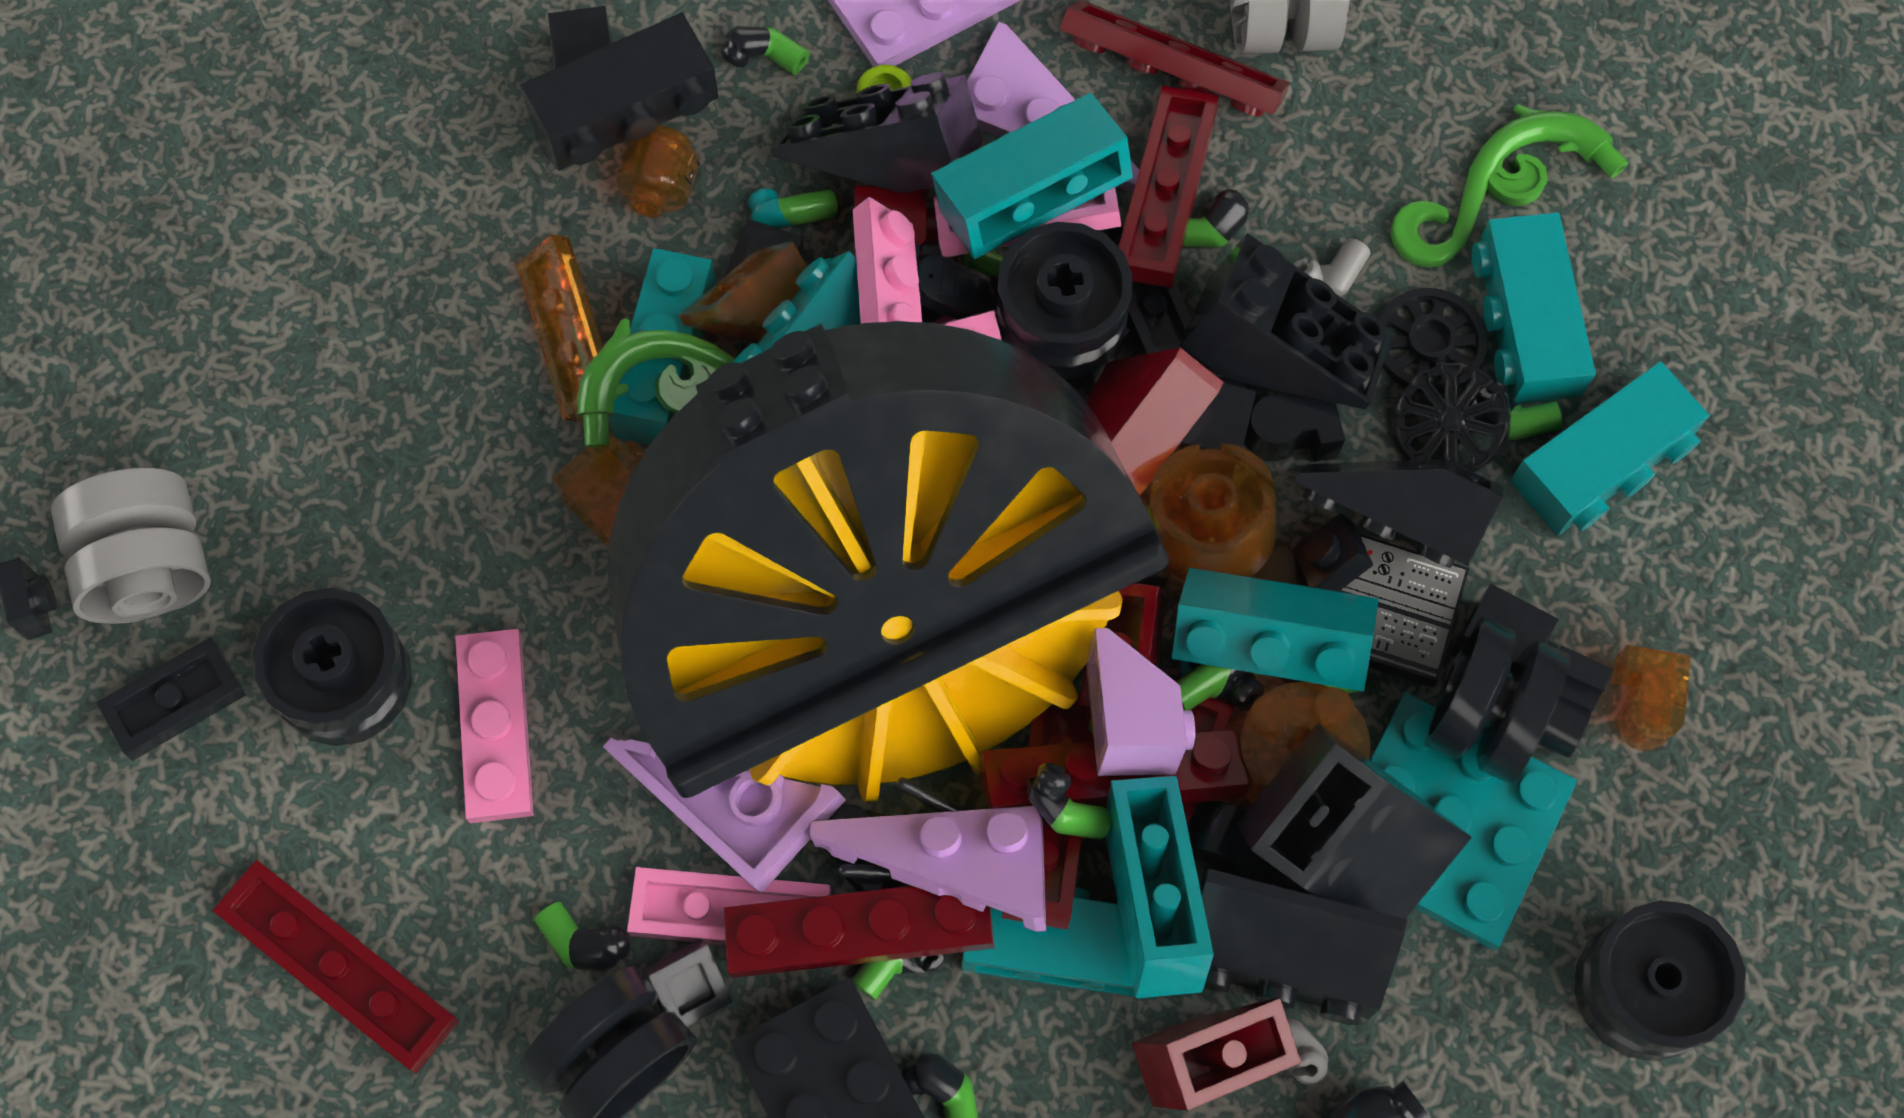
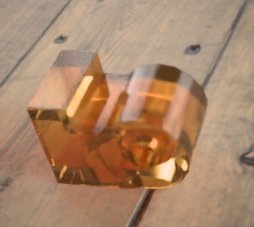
[1611,645,1691,751]

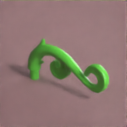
[1390,104,1629,268]
[577,318,735,448]

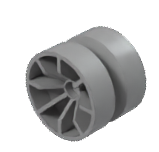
[1230,0,1350,55]
[51,468,211,624]

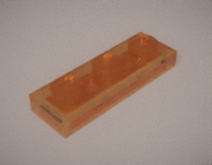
[516,234,603,422]

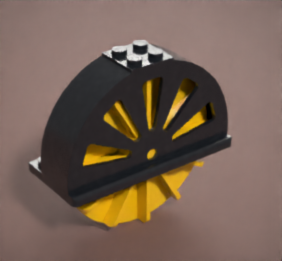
[608,321,1169,802]

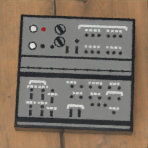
[1339,534,1469,687]

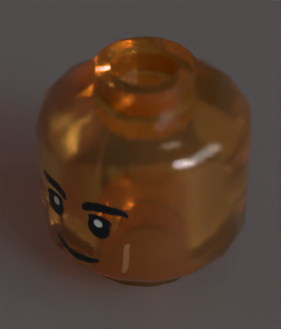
[616,126,700,218]

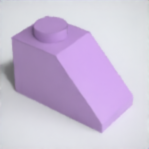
[1086,628,1195,776]

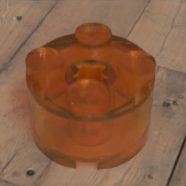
[1150,443,1276,581]
[1237,682,1371,803]

